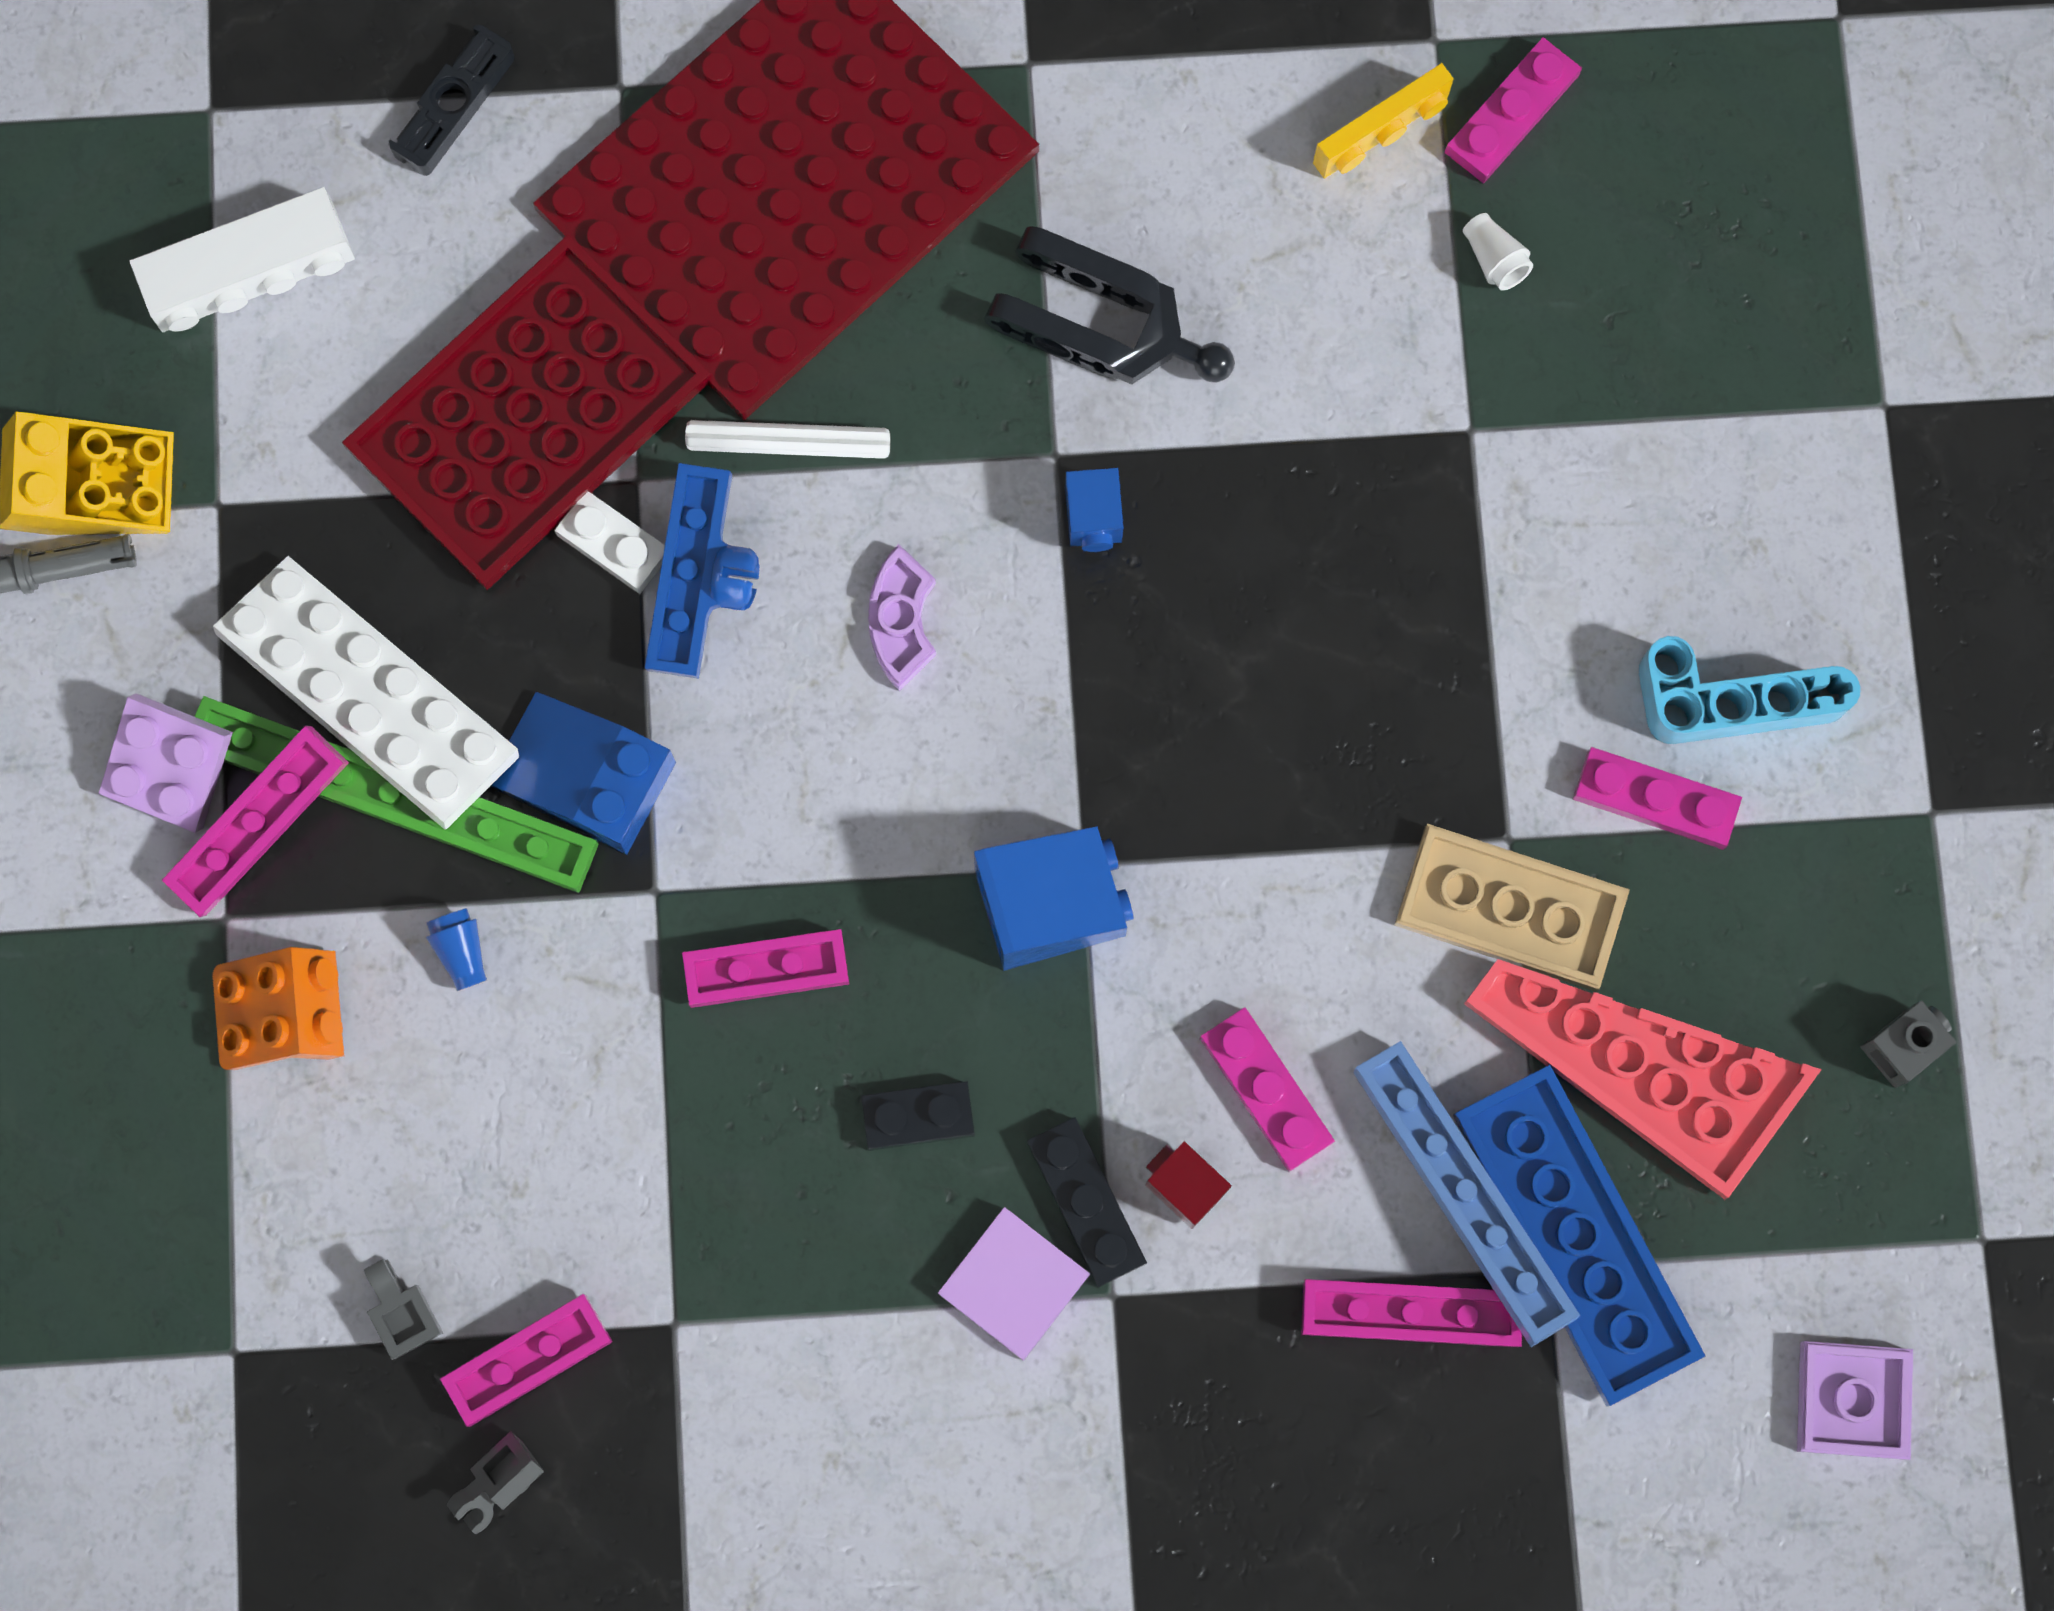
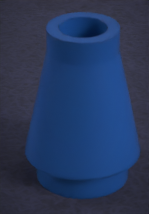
[426,908,487,991]

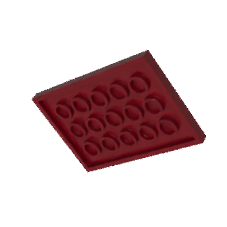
[342,234,712,590]

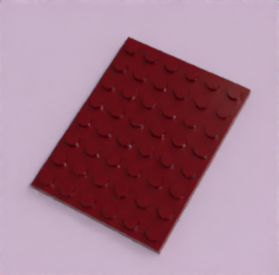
[533,0,1039,421]

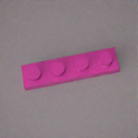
[162,726,349,917]
[1301,1279,1522,1347]

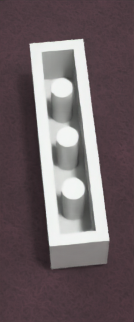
[130,187,355,333]

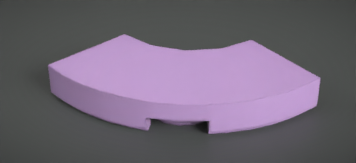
[868,544,936,691]

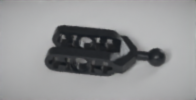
[984,226,1235,384]

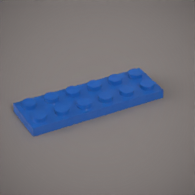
[1453,1065,1706,1407]

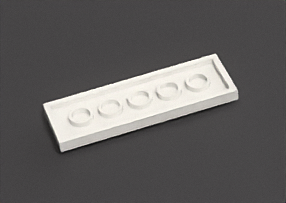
[213,556,519,830]

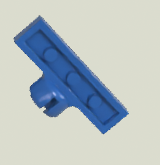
[645,463,760,679]

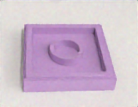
[938,1207,1090,1361]
[1797,1341,1913,1460]

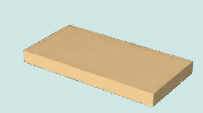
[1394,824,1630,992]

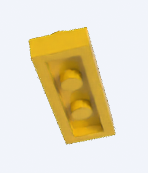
[1313,63,1454,179]

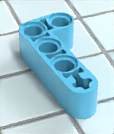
[1639,636,1860,744]

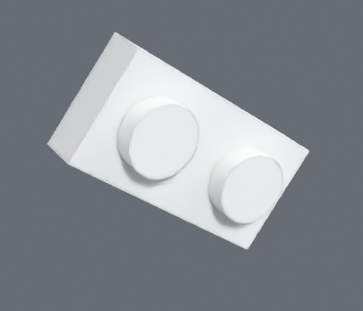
[555,492,665,594]

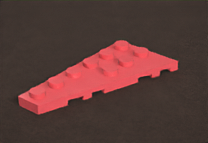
[1464,959,1821,1199]

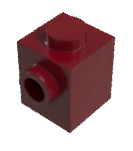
[1145,1141,1232,1229]

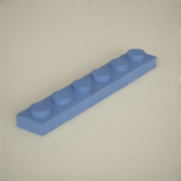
[1353,1041,1580,1347]

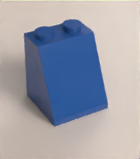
[974,826,1134,971]

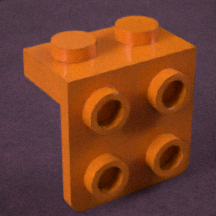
[213,947,344,1070]

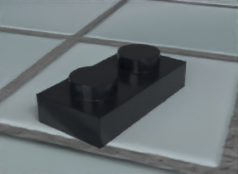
[861,1081,975,1151]

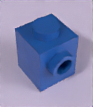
[1065,468,1124,552]

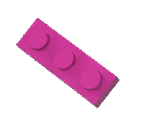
[1445,37,1582,184]
[1573,747,1742,850]
[682,929,849,1008]
[1200,1007,1335,1172]
[440,1294,613,1427]

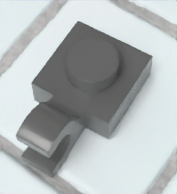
[364,1259,443,1360]
[447,1431,544,1534]

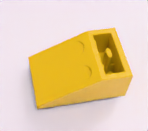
[0,412,174,535]

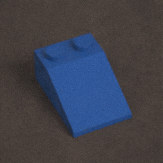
[490,692,676,855]

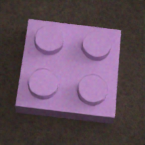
[99,693,233,833]

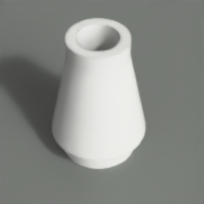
[1463,213,1533,290]

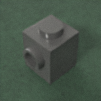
[1860,1000,1957,1088]

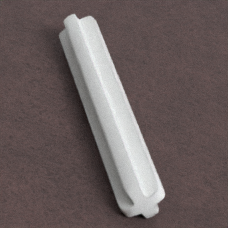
[685,420,890,458]

